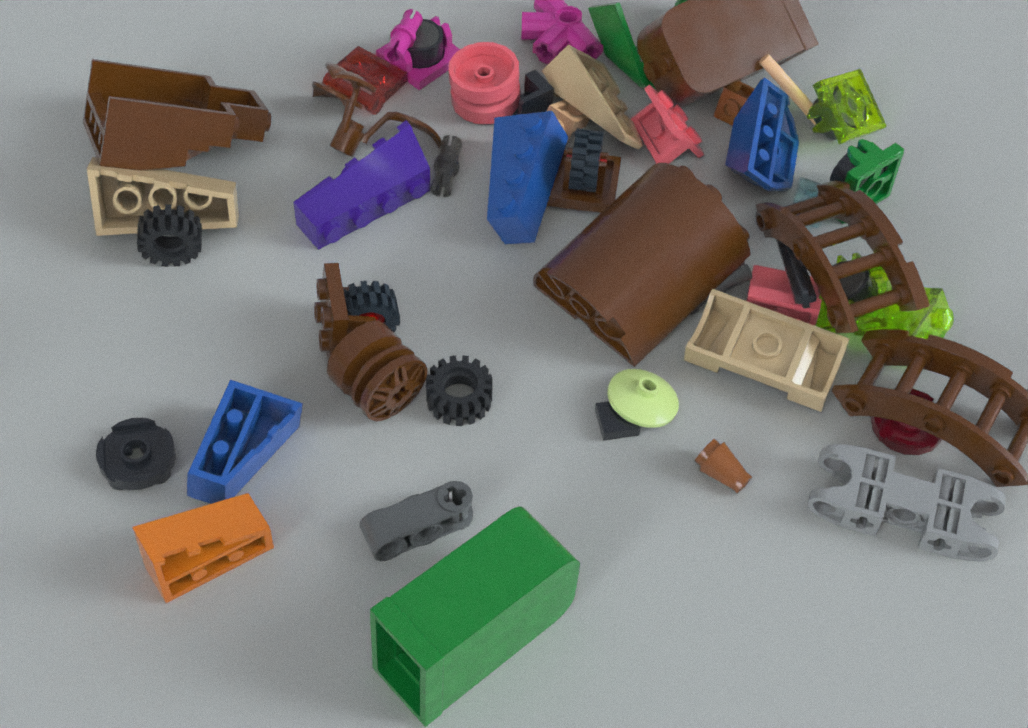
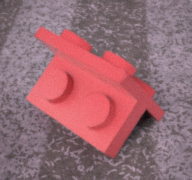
[631,84,705,164]

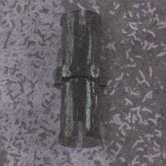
[430,135,462,198]

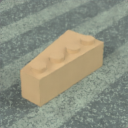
[87,157,239,236]

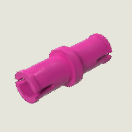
[383,9,423,65]

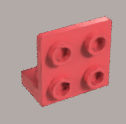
[746,265,822,326]

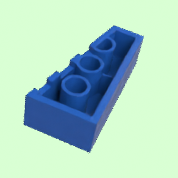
[487,111,568,244]

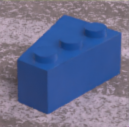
[187,379,303,504]

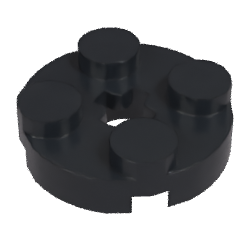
[96,418,176,490]

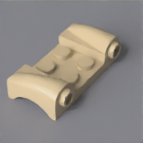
[684,289,850,412]

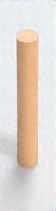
[759,54,821,132]

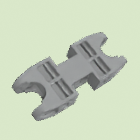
[808,444,1006,561]

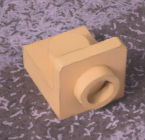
[547,100,590,142]

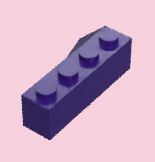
[293,120,431,250]

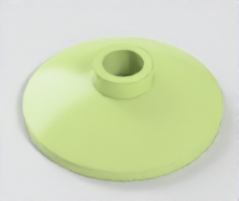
[607,369,679,428]

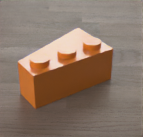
[132,493,274,603]

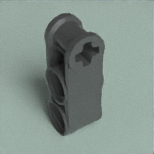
[359,481,473,561]

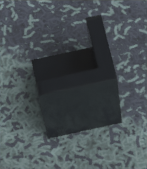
[513,70,554,115]

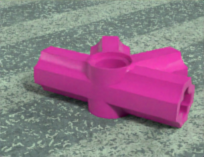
[521,0,603,64]

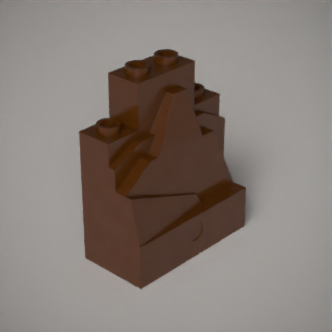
[83,59,271,171]

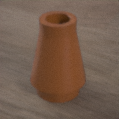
[695,439,752,494]

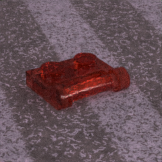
[322,46,408,115]

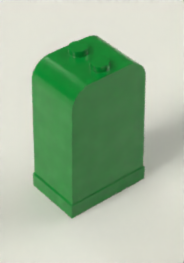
[370,506,580,727]

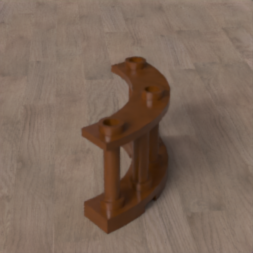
[755,181,930,333]
[831,329,1028,487]

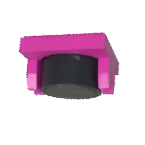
[376,16,460,90]

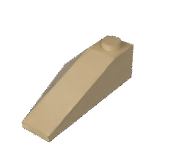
[542,44,643,150]

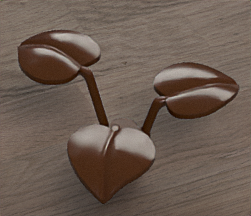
[312,62,442,158]

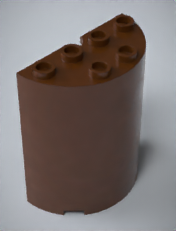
[533,163,751,367]

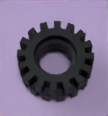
[137,204,202,267]
[426,355,493,426]

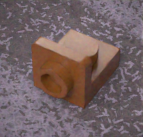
[714,81,755,126]

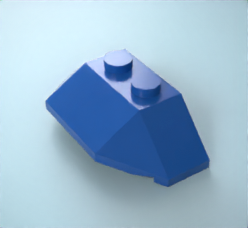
[725,77,799,191]

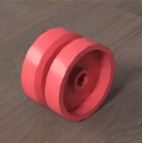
[448,42,521,124]

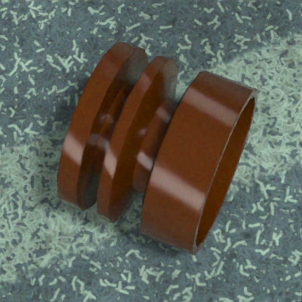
[327,321,428,422]

